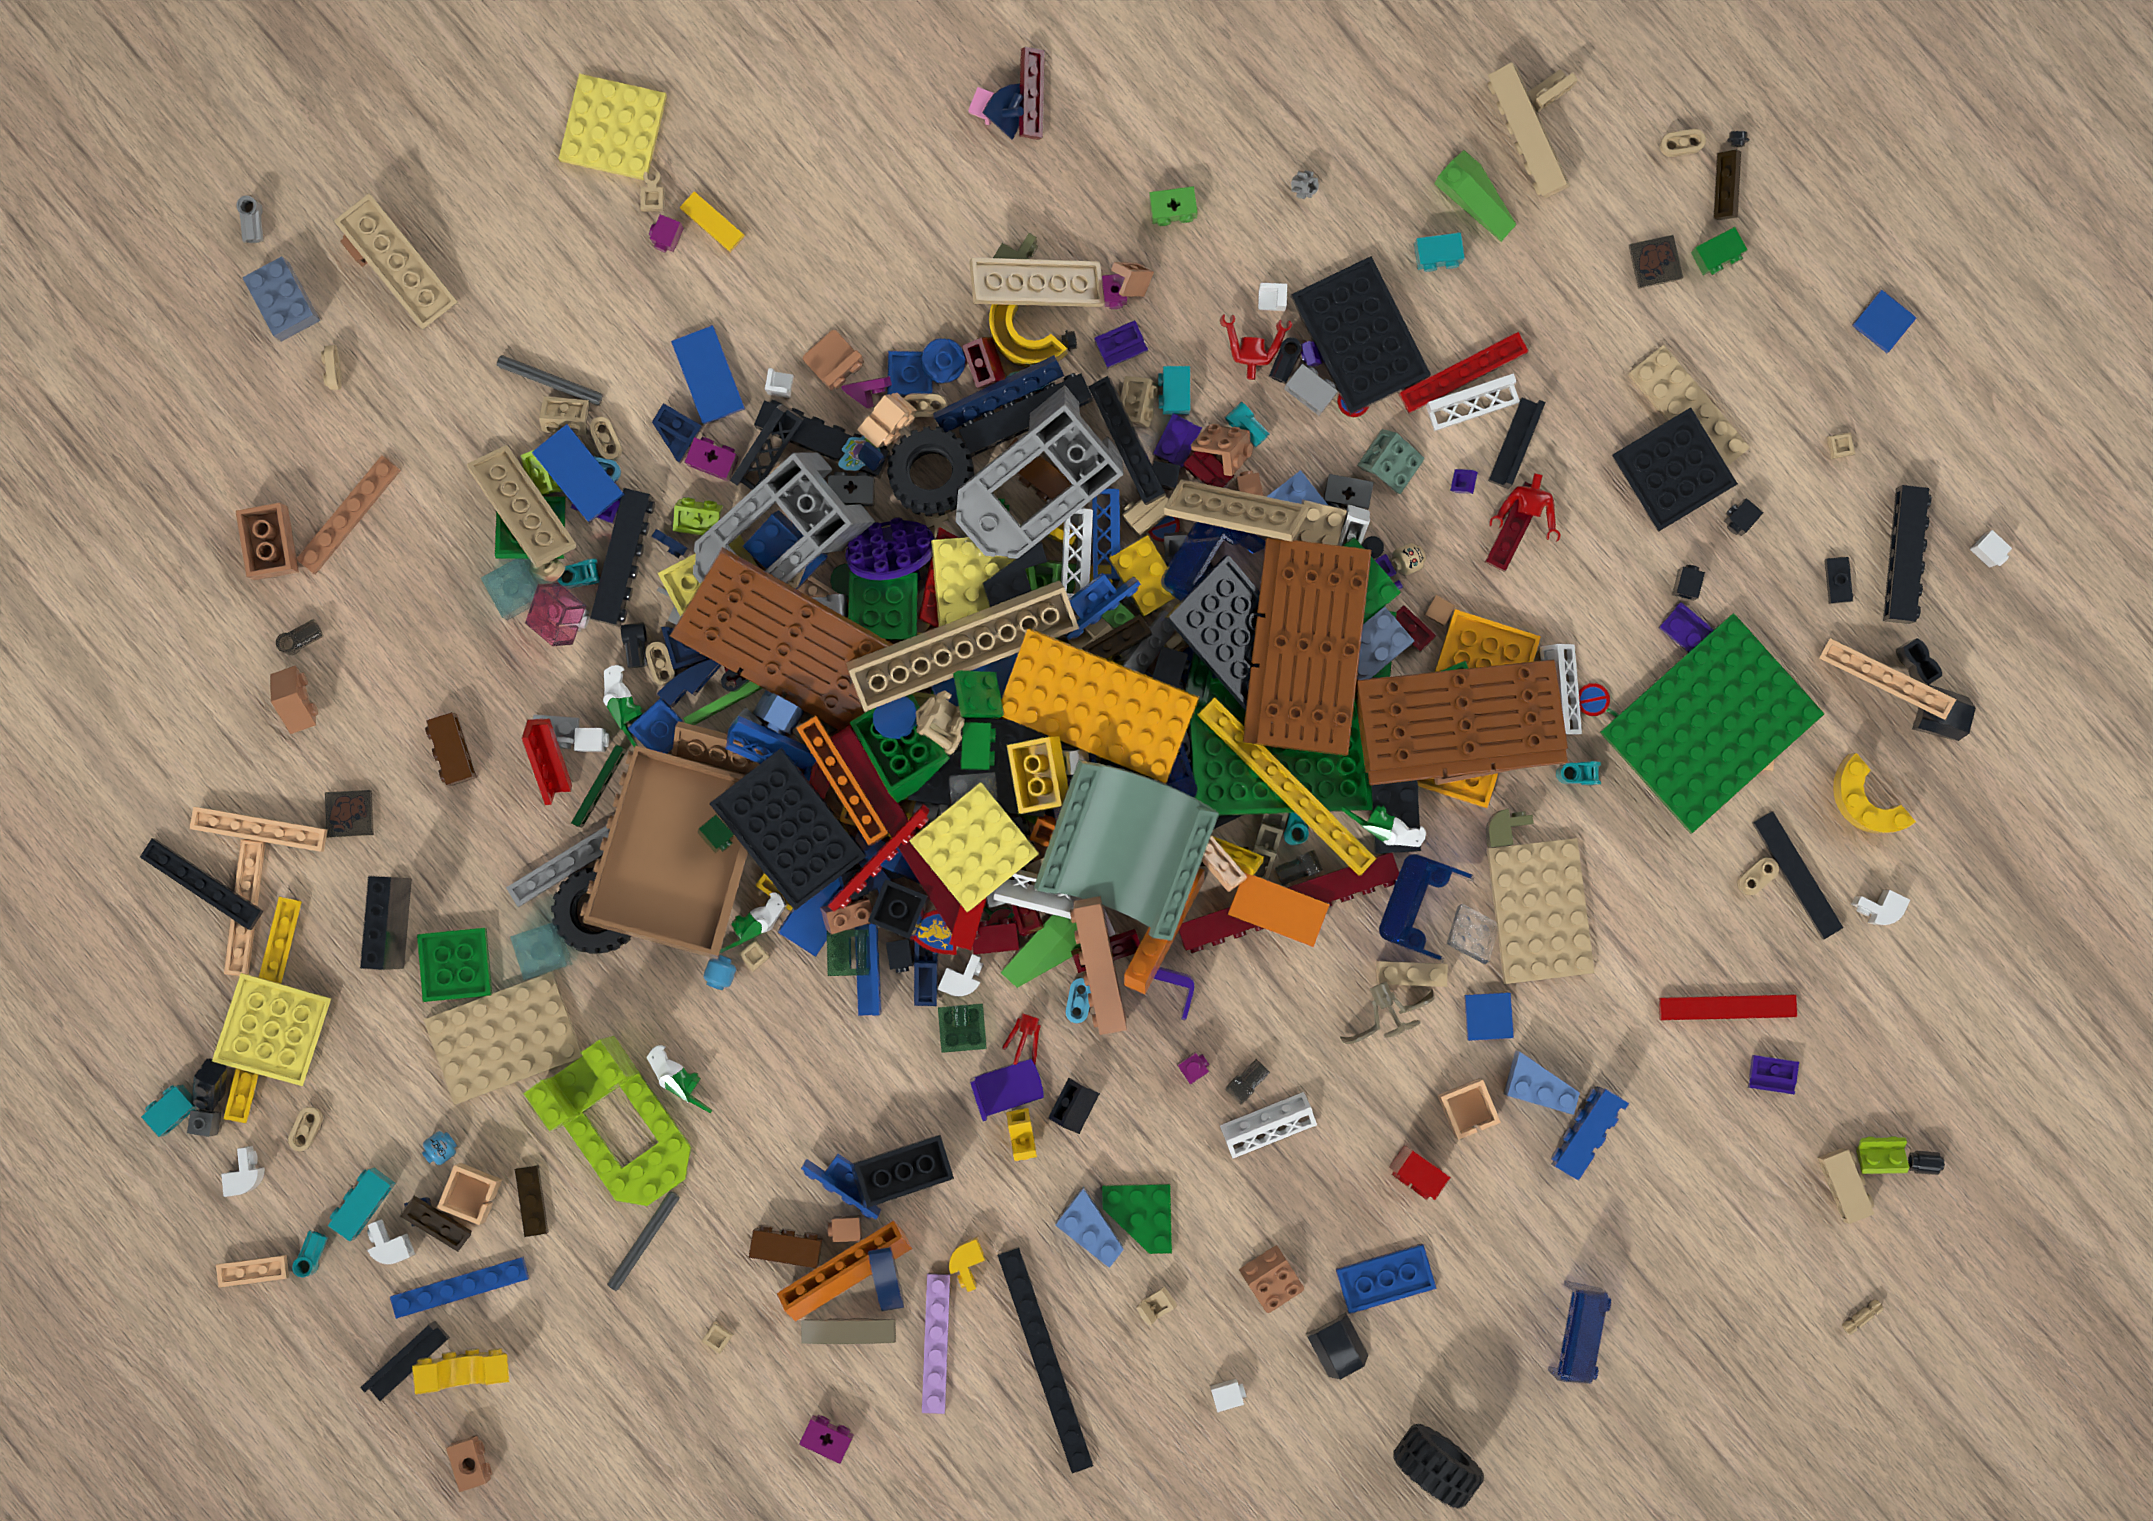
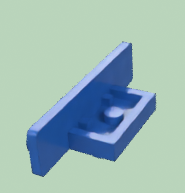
[1064,573,1141,640]
[801,1154,881,1220]

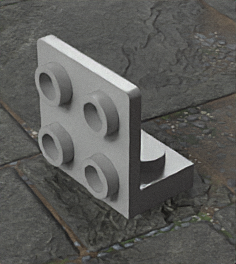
[533,715,580,749]

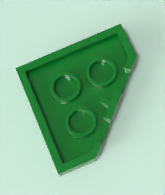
[1102,1184,1172,1254]

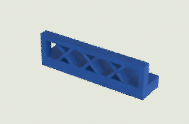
[1092,489,1120,581]
[726,716,816,781]
[855,924,882,1016]

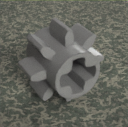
[1291,170,1319,199]

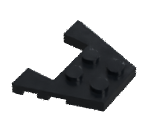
[982,542,1047,607]

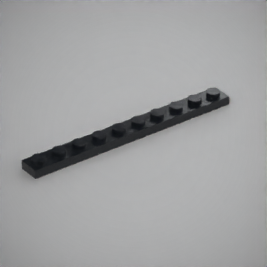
[997,1247,1093,1474]

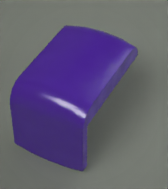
[1154,967,1195,1020]
[970,1059,1044,1121]

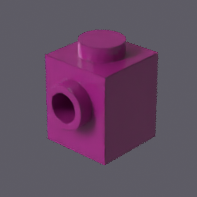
[649,214,684,253]
[1102,274,1127,309]
[1177,1052,1210,1085]

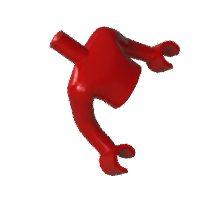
[1219,314,1292,380]
[1489,473,1561,542]

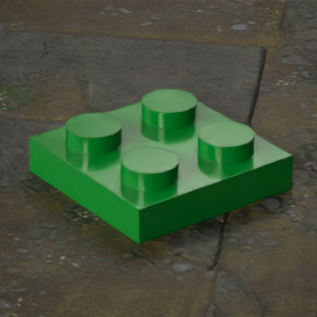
[953,670,1004,718]

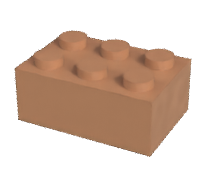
[236,503,299,580]

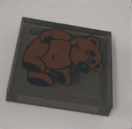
[1629,235,1683,289]
[325,790,374,838]

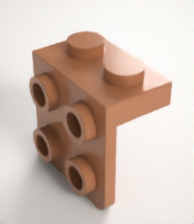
[803,330,864,391]
[1191,424,1253,476]
[1239,1245,1304,1313]

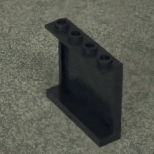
[360,876,412,970]

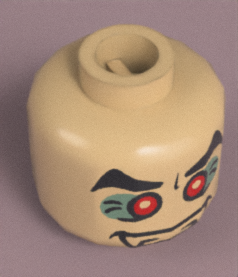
[1391,543,1426,576]

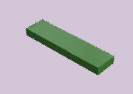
[683,682,763,725]

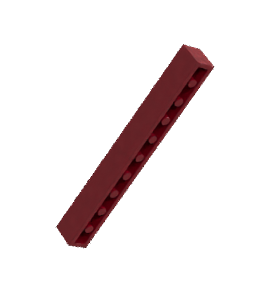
[1179,853,1401,954]

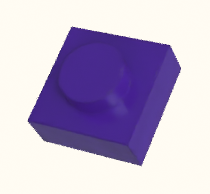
[1301,341,1323,367]
[1450,469,1478,494]

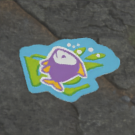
[838,436,880,471]

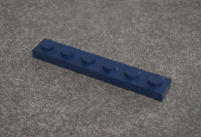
[933,355,1065,432]

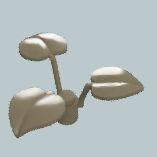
[1340,982,1435,1044]

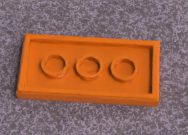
[1228,872,1330,947]

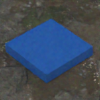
[1852,290,1917,353]
[887,351,933,397]
[628,698,685,754]
[1464,992,1514,1041]

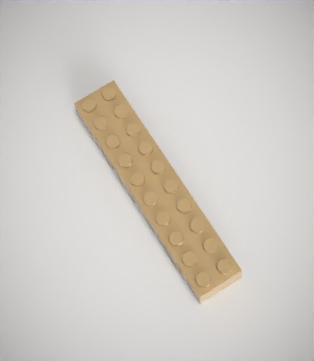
[846,581,1079,712]

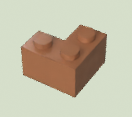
[270,665,318,734]

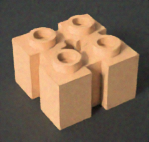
[857,393,917,448]

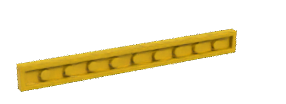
[1198,698,1376,875]
[223,896,302,1124]

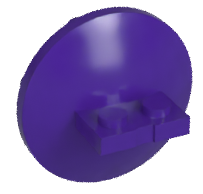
[845,517,935,581]

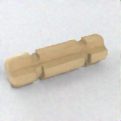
[1842,1299,1884,1335]

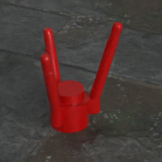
[1002,1013,1041,1065]

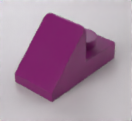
[841,376,892,409]

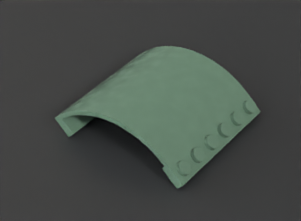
[1034,760,1219,941]

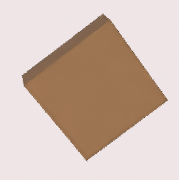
[1424,595,1455,626]

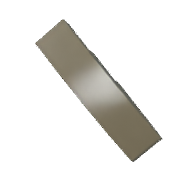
[1252,813,1288,881]
[801,1318,896,1344]

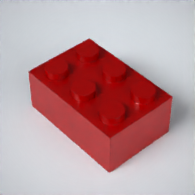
[1389,1145,1451,1200]

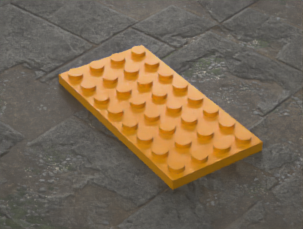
[1418,609,1541,808]
[1001,628,1199,783]

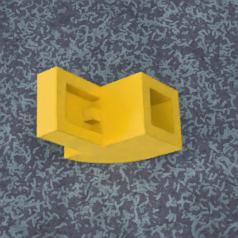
[1006,1108,1037,1161]
[949,1237,985,1292]

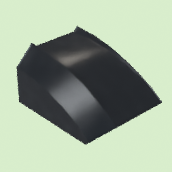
[1912,685,1976,741]
[1306,1312,1368,1380]

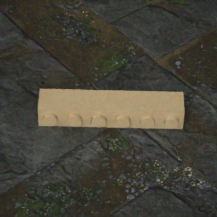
[1487,62,1570,198]

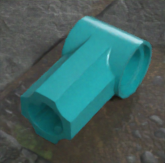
[1225,402,1270,448]
[1283,813,1309,845]
[292,1230,329,1278]

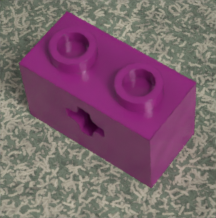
[685,436,739,482]
[799,1415,854,1464]

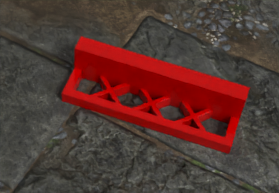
[522,719,573,805]

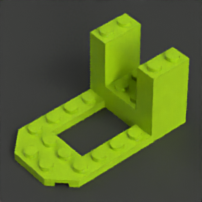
[523,1036,692,1206]

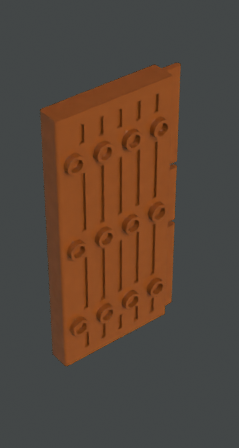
[1242,538,1372,756]
[670,547,894,731]
[1355,659,1568,785]

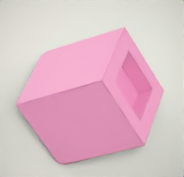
[968,87,994,125]

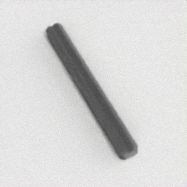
[497,355,603,405]
[607,1191,680,1291]

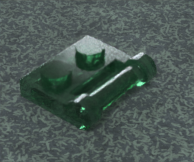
[827,930,869,976]

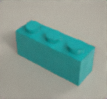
[328,1167,396,1242]

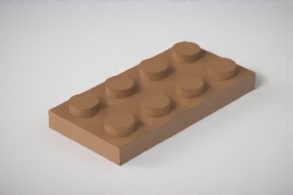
[672,721,764,776]

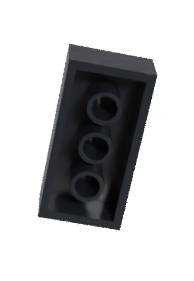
[1371,780,1421,854]
[850,1135,954,1208]

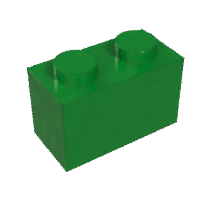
[1691,227,1748,276]
[961,722,996,770]

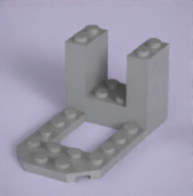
[956,385,1124,559]
[693,453,875,583]

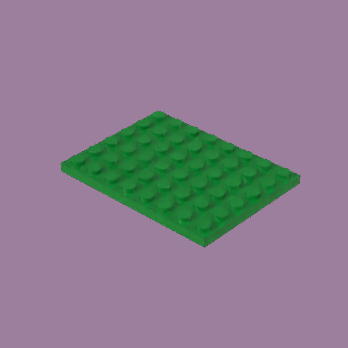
[1600,613,1824,834]
[1186,678,1372,815]

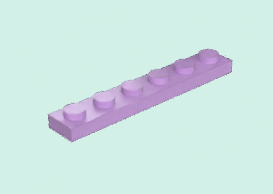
[922,1273,950,1414]

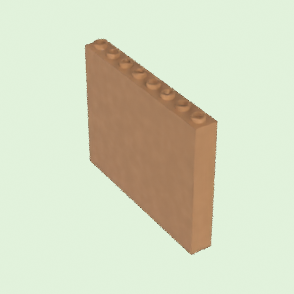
[580,745,748,959]

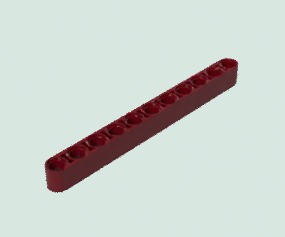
[830,725,981,949]

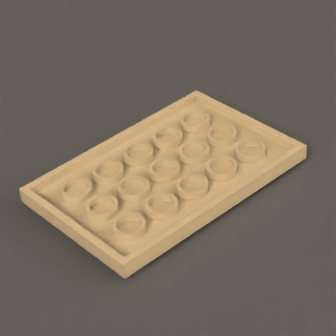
[1487,838,1595,984]
[424,972,582,1105]

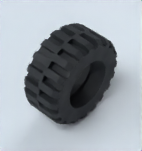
[887,426,975,517]
[551,867,631,954]
[1393,1424,1484,1509]

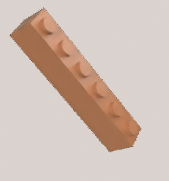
[1070,896,1127,1035]

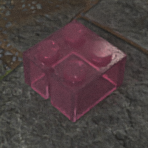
[525,583,586,647]

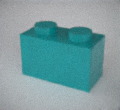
[1414,232,1465,272]
[1158,366,1190,415]
[141,1085,197,1137]

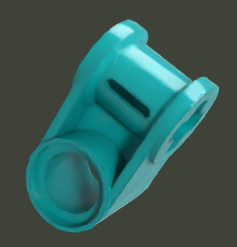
[557,559,601,589]
[1556,762,1601,785]

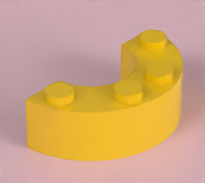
[989,304,1068,368]
[1833,753,1916,833]
[412,1348,510,1395]

